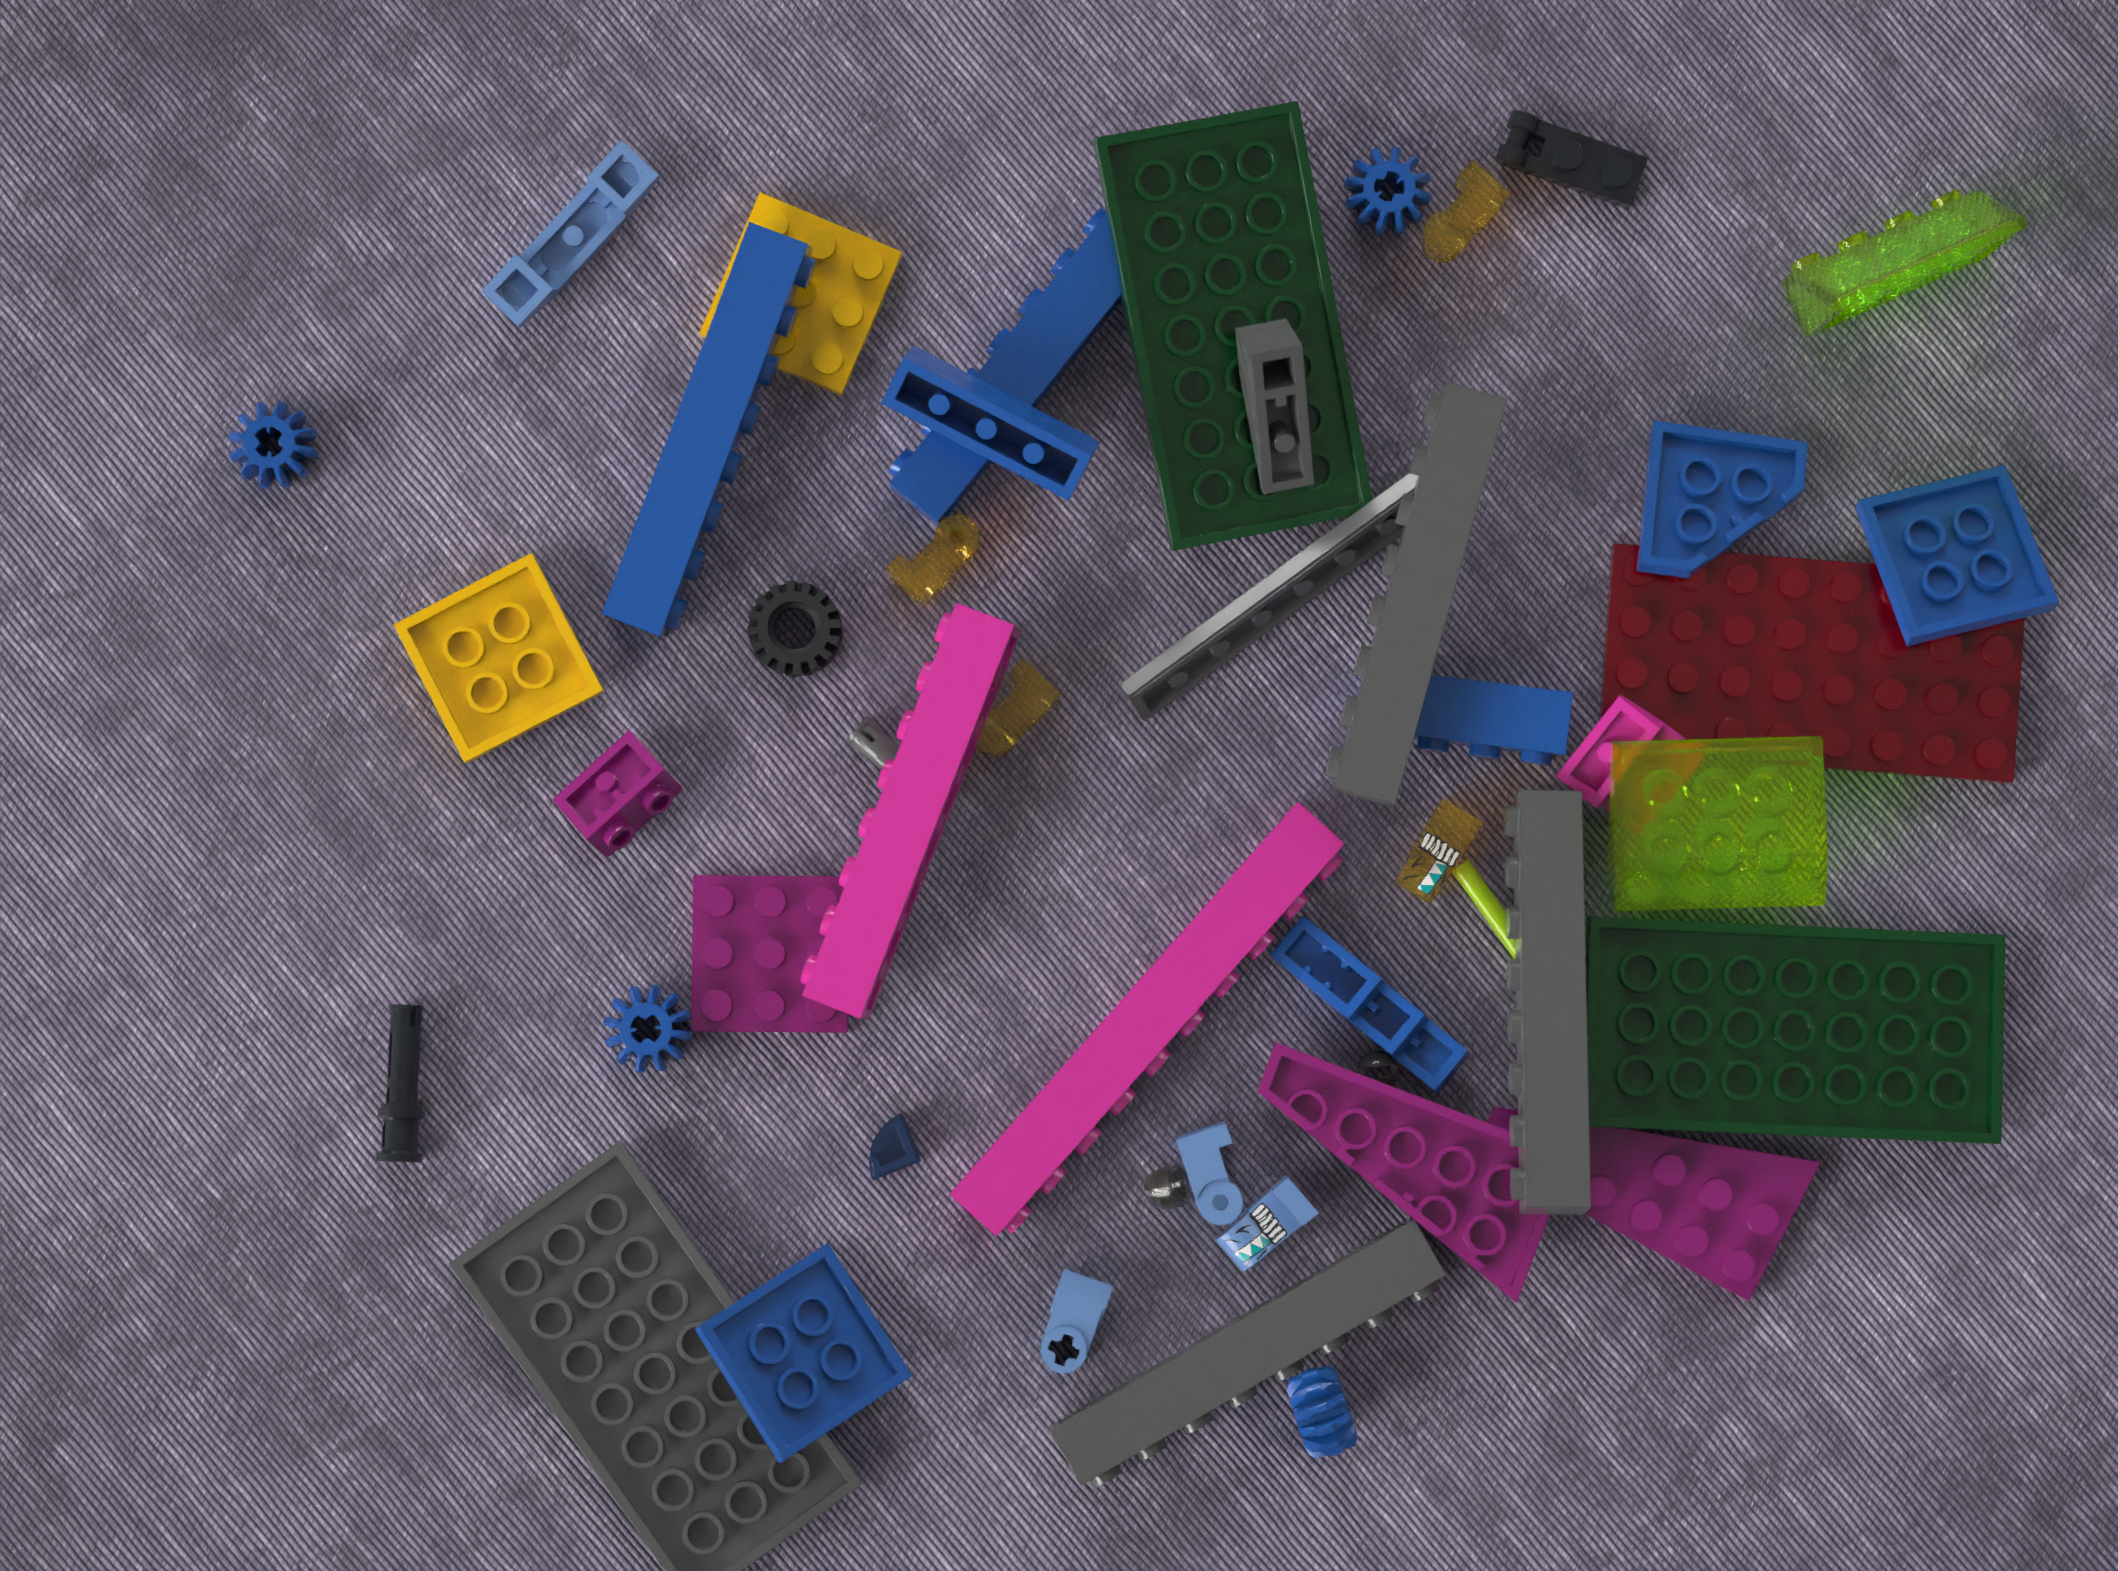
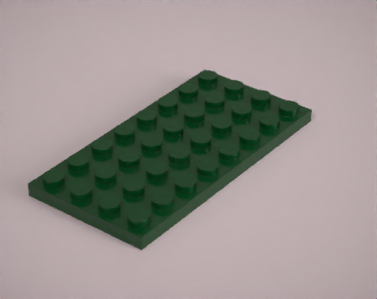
[1092,101,1372,551]
[1586,917,2005,1144]

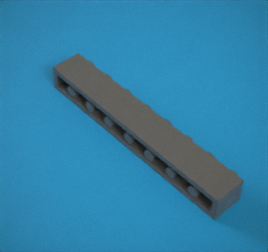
[1325,382,1508,807]
[1504,790,1591,1215]
[1049,1218,1446,1487]

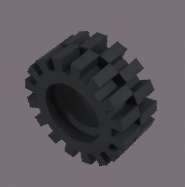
[747,580,843,677]

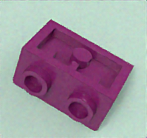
[552,730,682,857]

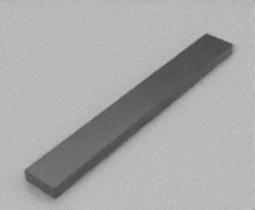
[1119,473,1418,721]

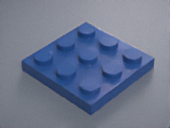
[1855,465,2059,646]
[695,1243,912,1463]

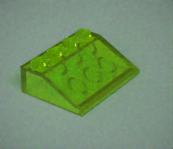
[1781,189,2028,338]
[1607,736,1828,911]

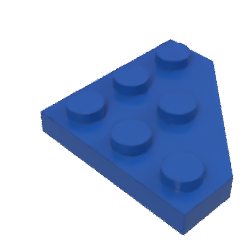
[1637,420,1808,578]

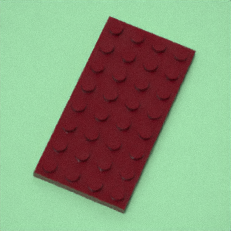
[1599,543,2025,784]

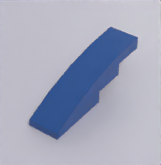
[1270,916,1471,1094]

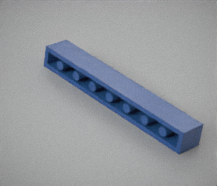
[888,207,1123,528]
[602,222,817,636]

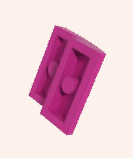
[1556,695,1708,838]

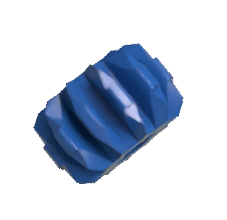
[1344,147,1432,236]
[229,401,318,490]
[604,985,693,1073]
[1287,1365,1357,1459]

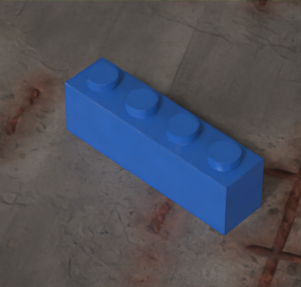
[881,346,1100,501]
[1361,675,1573,765]

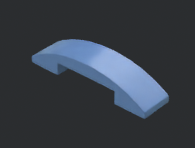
[481,140,661,328]

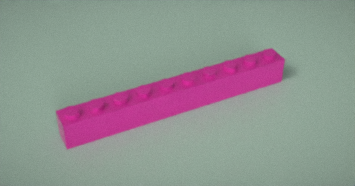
[949,802,1345,1237]

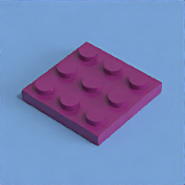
[691,875,848,1033]

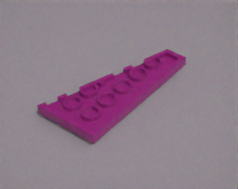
[1257,1042,1550,1303]
[1485,1106,1821,1301]

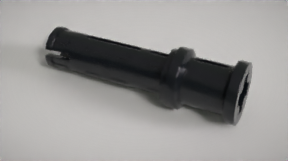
[375,1004,425,1163]

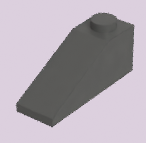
[1235,318,1314,494]

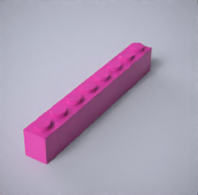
[800,603,1021,1020]

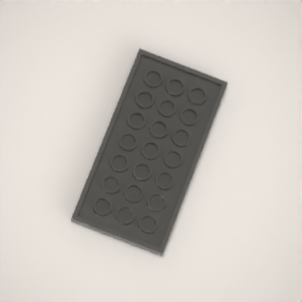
[448,1140,863,1571]

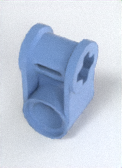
[1040,1269,1113,1374]

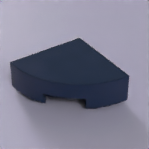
[869,1112,921,1181]

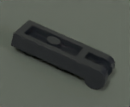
[1495,110,1648,210]

